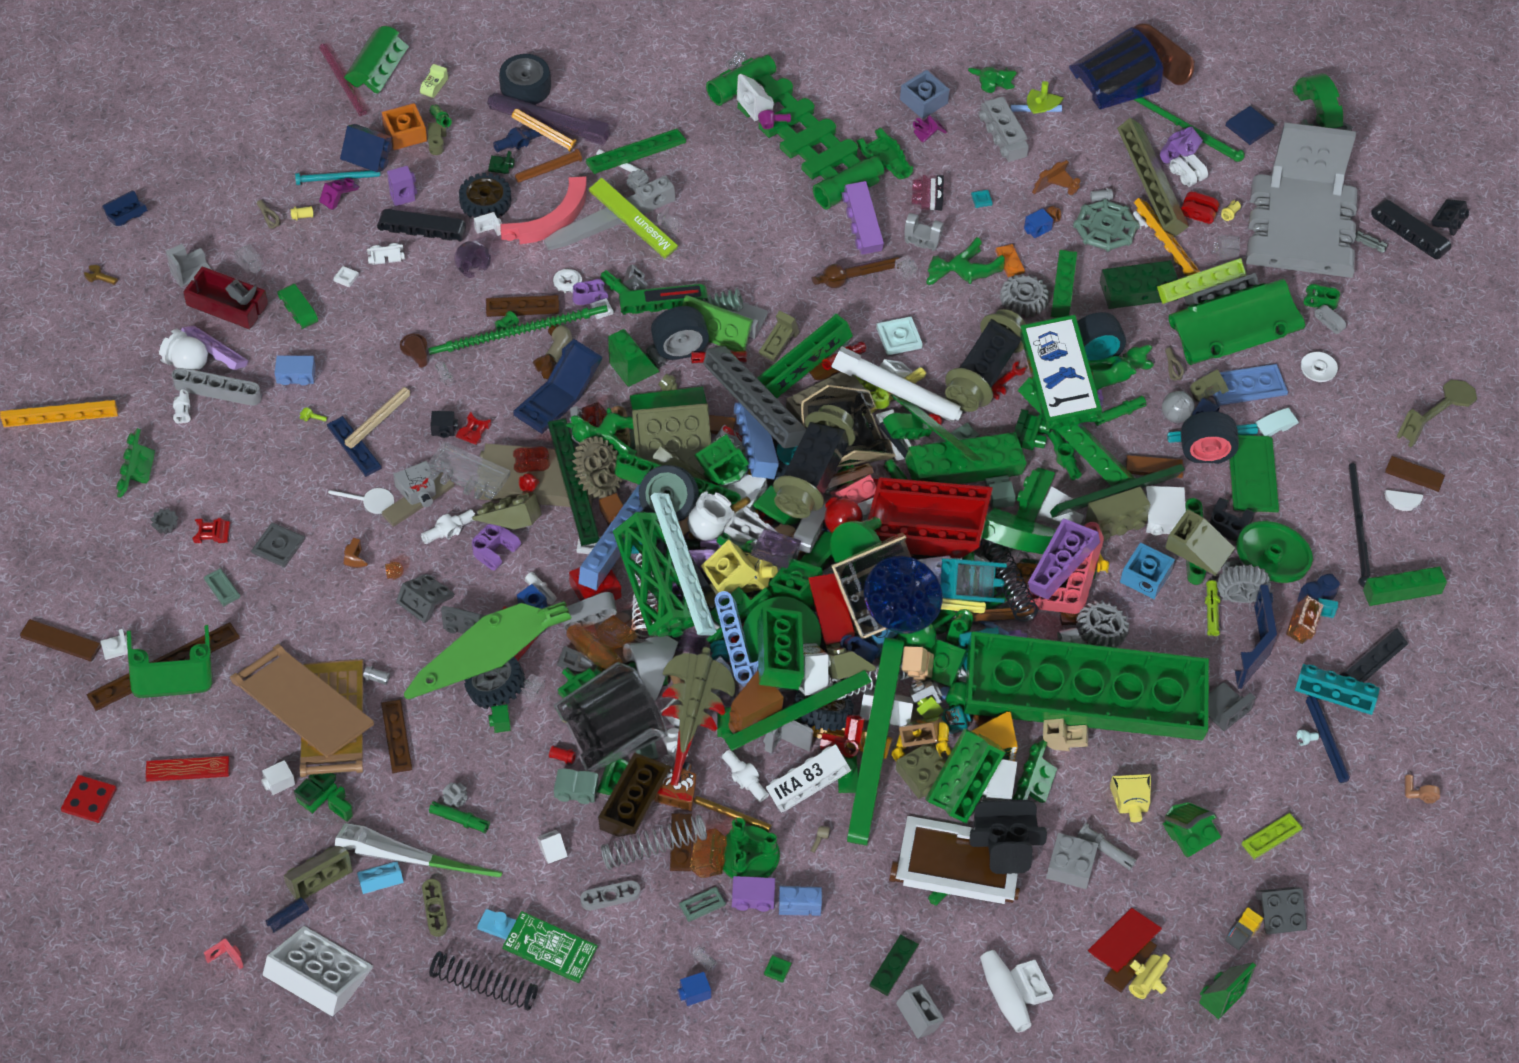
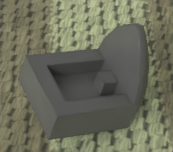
[225,279,257,305]

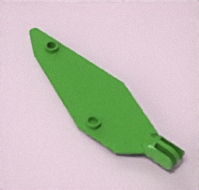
[404,601,572,699]

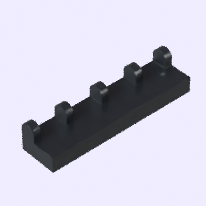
[1339,628,1408,683]

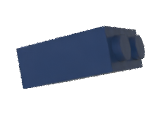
[340,124,392,172]

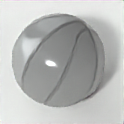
[1162,391,1195,423]

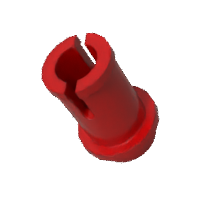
[549,745,576,765]

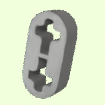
[1315,305,1346,334]

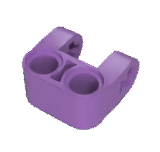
[1160,127,1203,164]
[472,524,521,571]

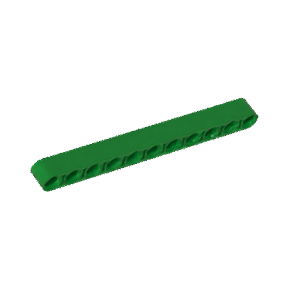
[847,637,905,846]

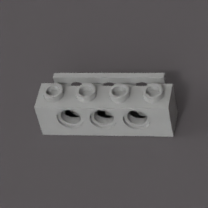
[979,97,1029,162]

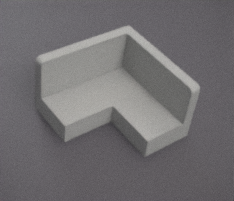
[166,244,212,287]

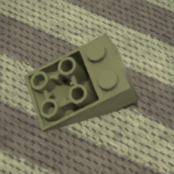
[472,492,542,530]
[1165,509,1235,576]

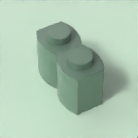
[554,769,599,804]

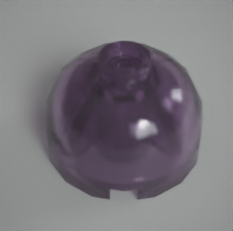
[454,241,491,278]

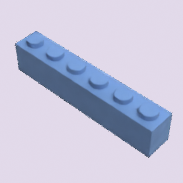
[734,401,779,479]

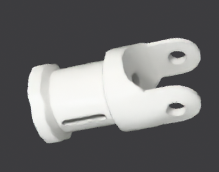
[173,389,190,424]

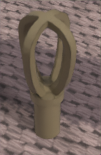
[257,200,280,229]
[1165,348,1184,381]

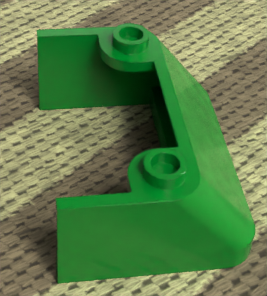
[127,625,213,698]

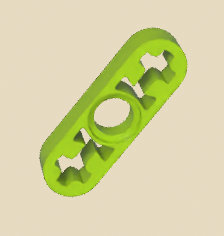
[855,376,890,409]

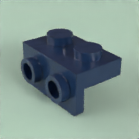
[102,190,148,226]

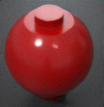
[824,497,863,533]

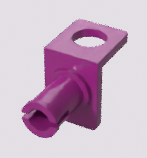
[913,115,947,142]

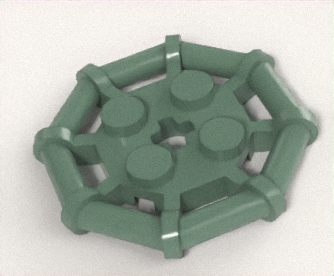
[1073,199,1140,252]

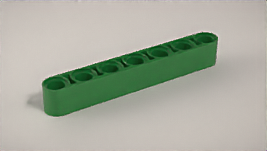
[614,453,741,507]

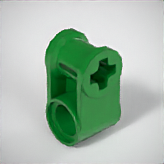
[1303,284,1340,310]
[946,609,973,646]

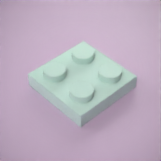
[876,317,922,356]

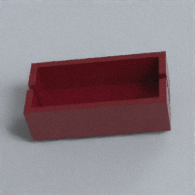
[183,266,268,330]

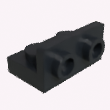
[1431,199,1469,236]

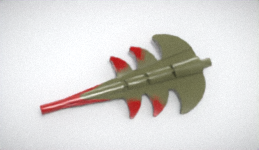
[662,647,735,786]

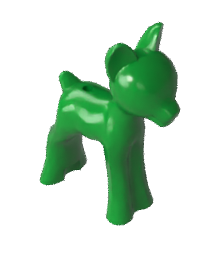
[926,237,1005,285]
[1088,345,1154,391]
[565,408,637,455]

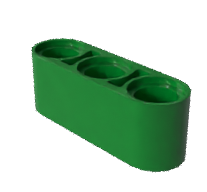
[277,284,318,330]
[883,413,932,440]

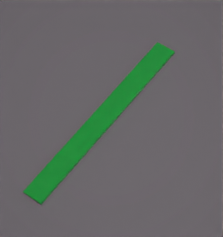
[891,394,984,463]
[724,670,872,751]

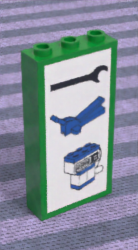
[1020,315,1102,430]

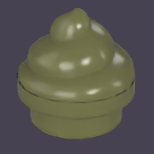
[658,374,677,391]

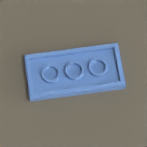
[1207,364,1288,406]

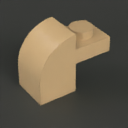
[1043,719,1088,751]

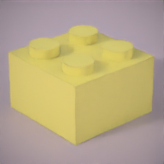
[701,540,758,594]

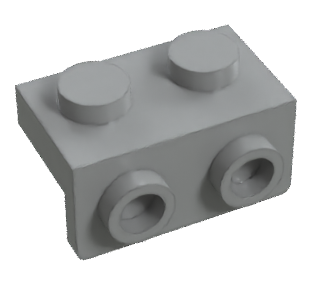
[909,679,943,704]

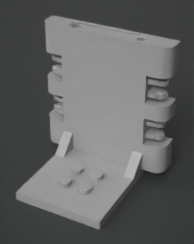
[1246,122,1357,278]

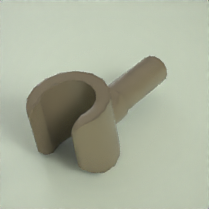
[810,826,830,853]

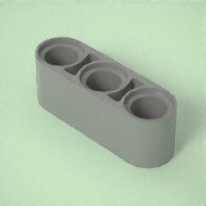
[563,592,617,632]

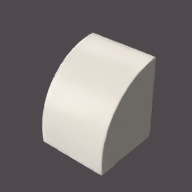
[537,830,568,864]

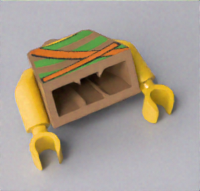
[891,717,951,761]

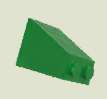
[608,329,660,387]

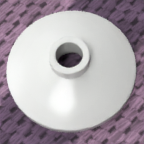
[1301,352,1338,382]

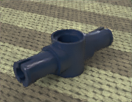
[493,127,543,153]

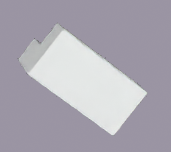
[860,689,914,726]

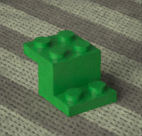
[768,558,823,610]

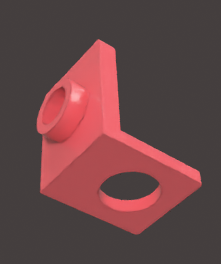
[204,938,244,969]

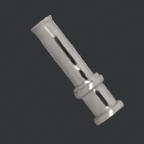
[1076,823,1137,871]

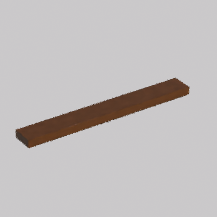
[86,622,240,711]

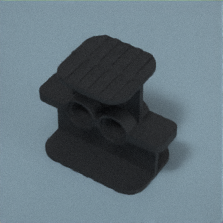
[969,800,1047,874]

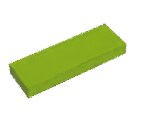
[1241,813,1302,860]

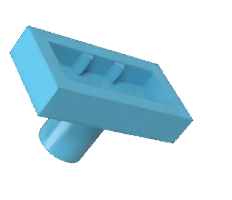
[477,909,516,940]

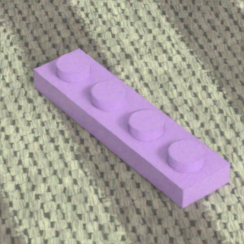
[181,325,248,370]

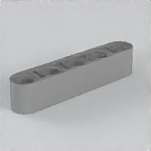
[172,368,262,406]
[791,493,833,553]

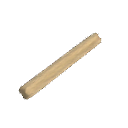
[345,387,410,448]

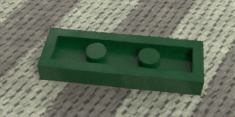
[869,934,919,996]

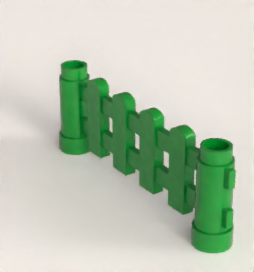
[706,55,884,210]

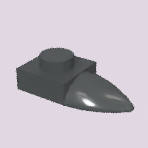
[556,646,596,673]

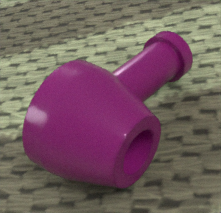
[758,110,791,130]

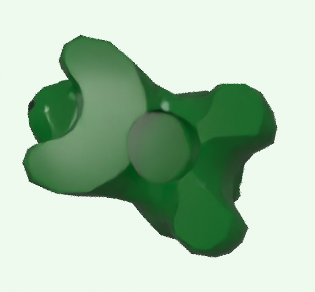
[968,67,1017,93]

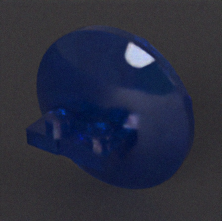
[864,556,943,634]

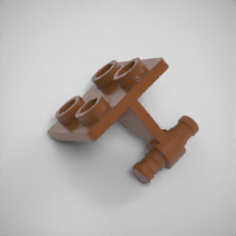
[1032,160,1081,195]

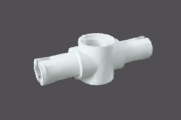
[421,509,475,545]
[722,749,769,802]

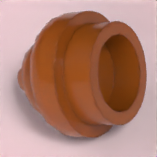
[1045,206,1061,224]

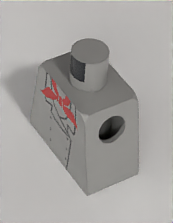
[393,461,436,507]

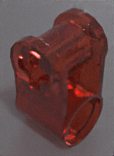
[513,446,550,473]

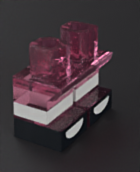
[912,175,944,211]

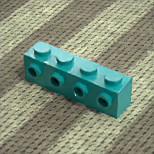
[1295,664,1380,715]

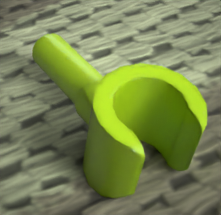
[300,407,327,422]

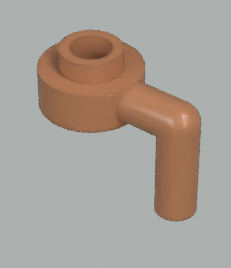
[1405,775,1440,803]

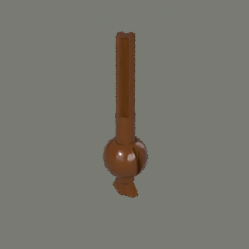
[811,257,901,288]

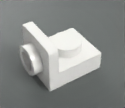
[101,629,128,660]

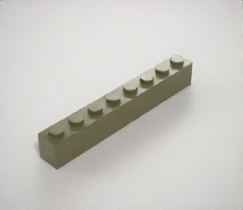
[1117,118,1189,236]

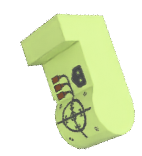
[420,64,448,98]

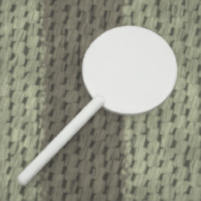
[328,488,394,514]

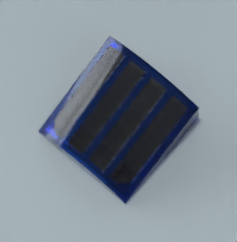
[1069,27,1163,110]

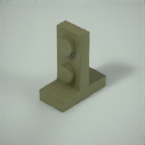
[759,310,800,362]

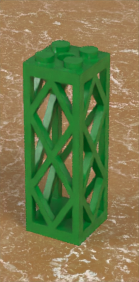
[613,512,695,637]

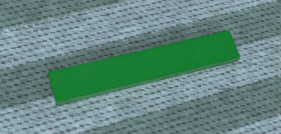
[586,128,686,174]

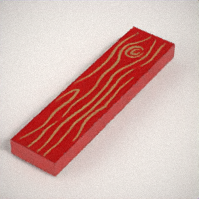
[145,756,229,782]

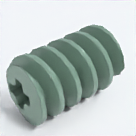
[703,288,743,312]

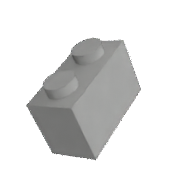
[896,984,944,1039]

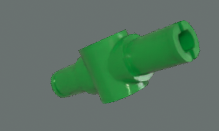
[1048,430,1082,480]

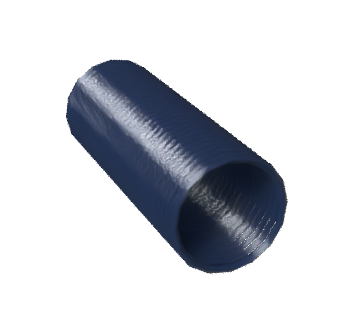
[265,897,309,933]

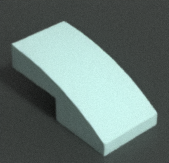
[1255,408,1299,437]

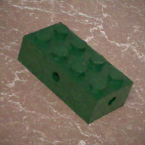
[1100,260,1178,309]

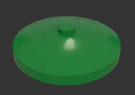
[1236,521,1313,583]
[743,597,822,663]

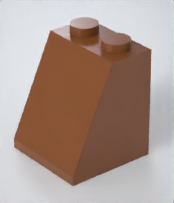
[728,670,784,734]

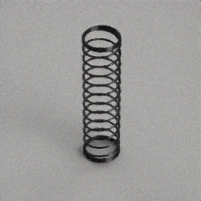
[983,541,1039,622]
[429,951,538,1011]

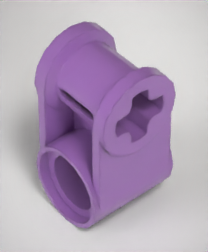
[573,279,608,305]

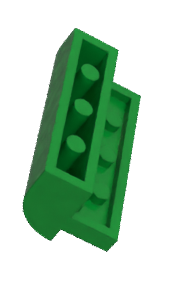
[344,26,409,94]
[926,728,1006,823]

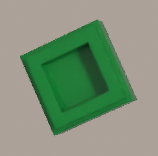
[764,955,792,983]

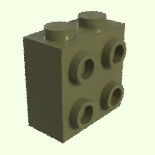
[895,743,946,799]

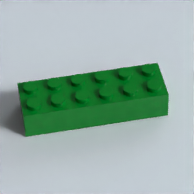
[905,432,1027,484]

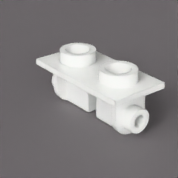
[367,243,405,265]

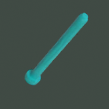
[295,170,381,185]

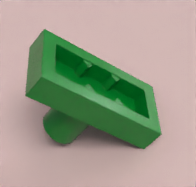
[837,755,858,793]

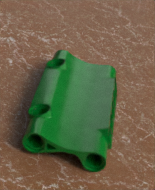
[1168,279,1305,365]

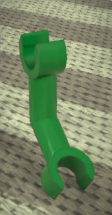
[716,533,759,553]

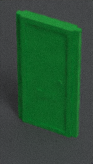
[1229,435,1279,513]

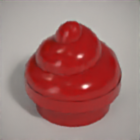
[519,473,539,493]

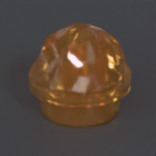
[385,561,404,580]

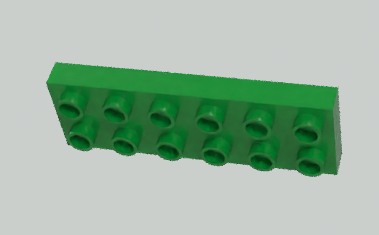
[964,631,1209,741]

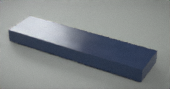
[327,416,382,477]

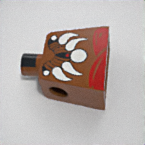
[655,762,696,811]

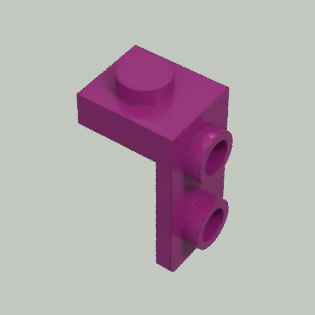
[319,178,360,210]

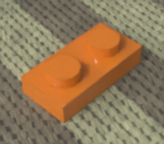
[995,244,1025,277]

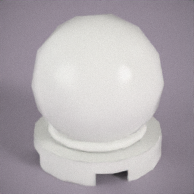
[159,329,208,371]
[687,491,734,541]

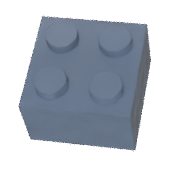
[900,70,950,119]

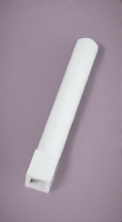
[832,346,963,423]

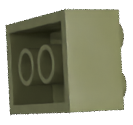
[1084,487,1151,541]

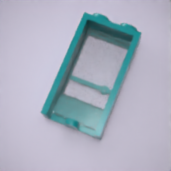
[939,559,1007,603]

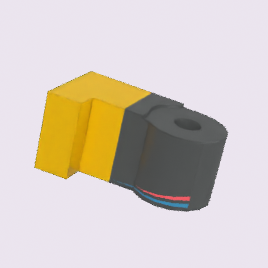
[1225,908,1263,951]

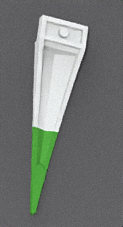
[335,823,502,877]

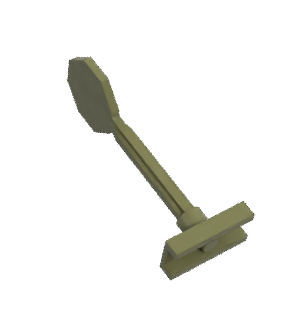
[1397,380,1477,448]

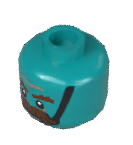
[940,705,971,734]

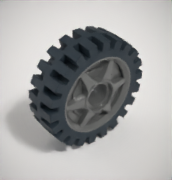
[464,657,526,709]

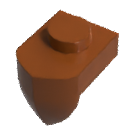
[343,538,368,568]

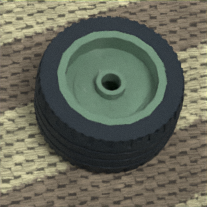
[639,465,699,522]

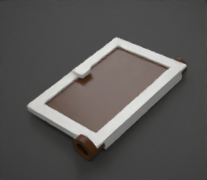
[889,816,1020,904]

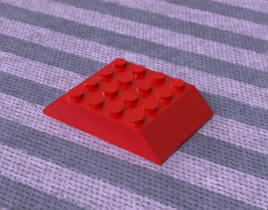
[867,477,993,558]

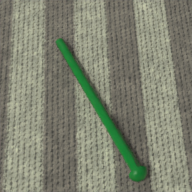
[1130,92,1245,162]

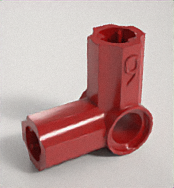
[820,715,865,758]

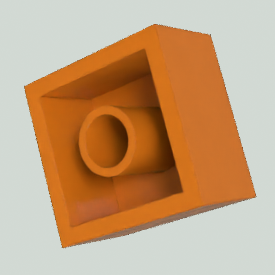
[382,103,427,150]

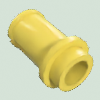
[1221,200,1241,221]
[290,206,313,221]

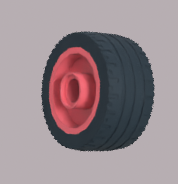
[1181,411,1239,464]

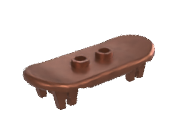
[1128,23,1196,86]

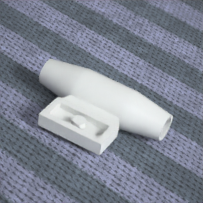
[980,950,1053,1032]

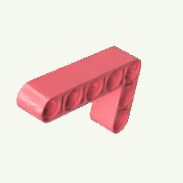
[1027,522,1104,614]

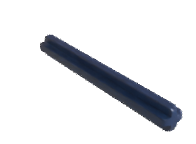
[1306,696,1350,783]

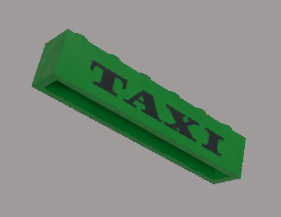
[757,314,853,399]

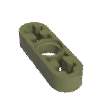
[422,879,448,937]

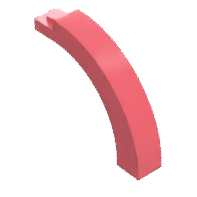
[500,176,587,244]

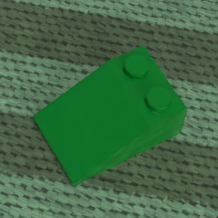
[1199,962,1256,1020]

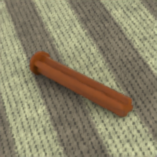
[515,148,582,183]
[956,605,1034,622]

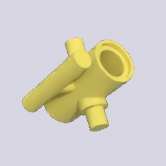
[1129,954,1170,999]

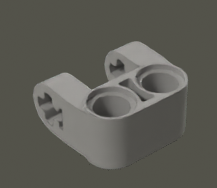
[904,213,944,251]

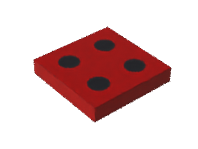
[60,775,117,823]

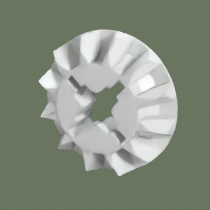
[553,269,582,293]

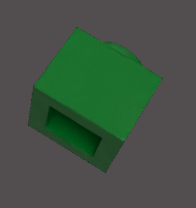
[488,705,511,733]

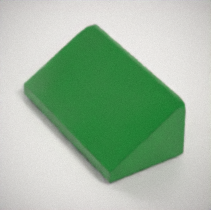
[597,754,629,795]

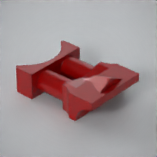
[455,412,492,445]
[192,518,230,543]

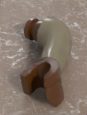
[532,324,573,380]

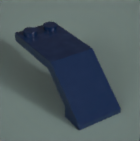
[513,339,603,434]
[1235,585,1277,689]

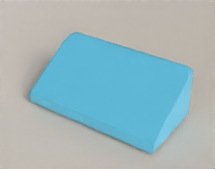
[357,862,404,894]

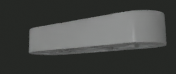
[580,881,640,911]

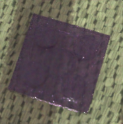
[751,528,801,569]

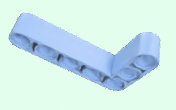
[715,591,758,687]

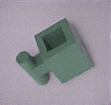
[985,475,1016,509]

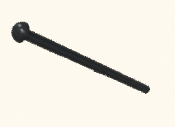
[1349,463,1372,588]

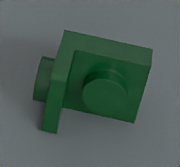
[488,151,515,174]

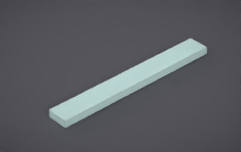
[650,493,716,635]

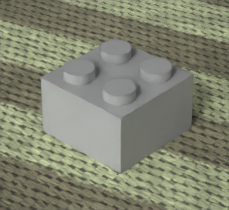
[1046,833,1098,889]

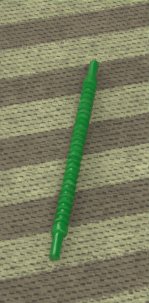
[428,305,608,355]

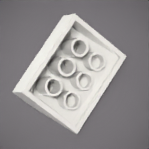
[263,926,373,1016]

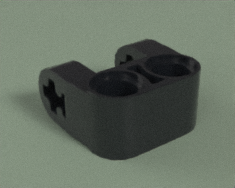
[1209,497,1256,541]

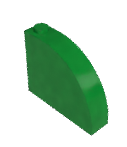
[982,508,1056,554]

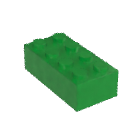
[757,607,804,690]

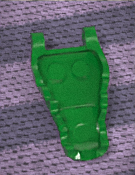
[856,128,913,180]

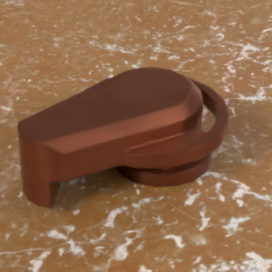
[400,333,427,368]

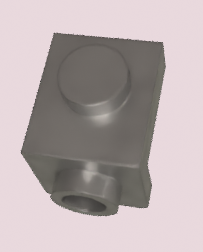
[623,264,648,291]

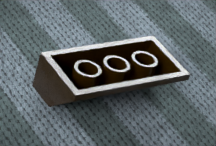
[598,752,671,837]

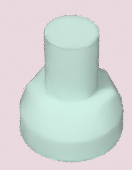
[1296,730,1319,746]

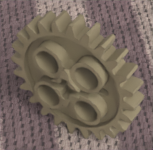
[572,436,623,499]

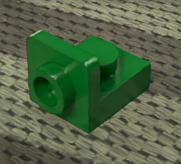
[327,786,353,822]

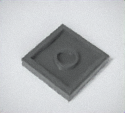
[251,522,305,568]

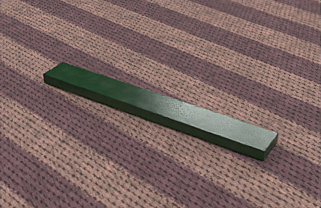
[548,418,600,546]
[1050,464,1185,518]

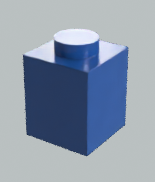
[677,972,711,1006]

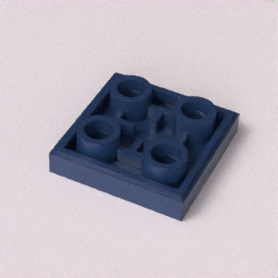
[1225,106,1275,145]

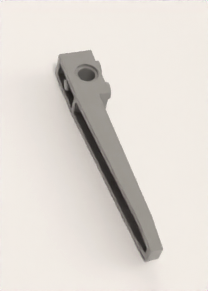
[544,175,675,250]

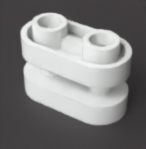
[1169,154,1208,187]

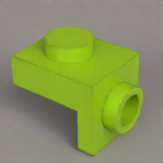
[916,695,944,719]

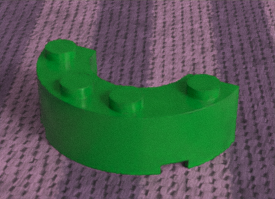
[1293,73,1343,129]

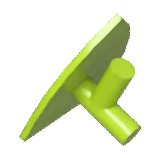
[1027,81,1064,114]

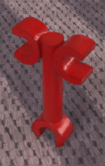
[991,362,1026,400]

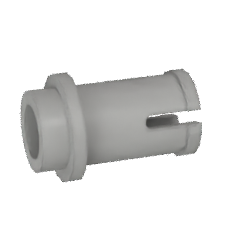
[1090,188,1113,202]
[363,666,390,685]

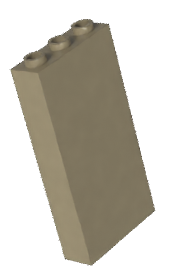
[475,443,595,509]

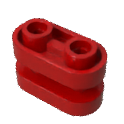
[1181,192,1220,224]

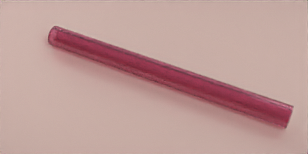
[319,44,367,116]

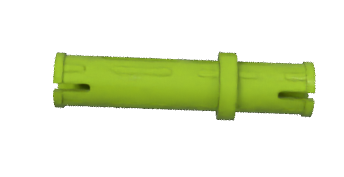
[1205,581,1220,636]

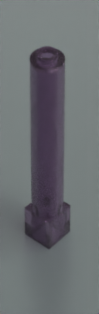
[487,93,610,146]

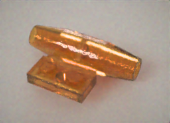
[566,615,637,673]

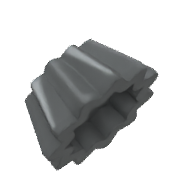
[150,508,179,534]

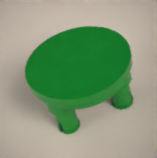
[830,517,892,576]
[718,817,780,879]

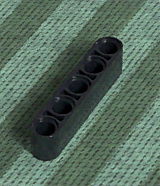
[1371,199,1451,260]
[377,209,466,242]

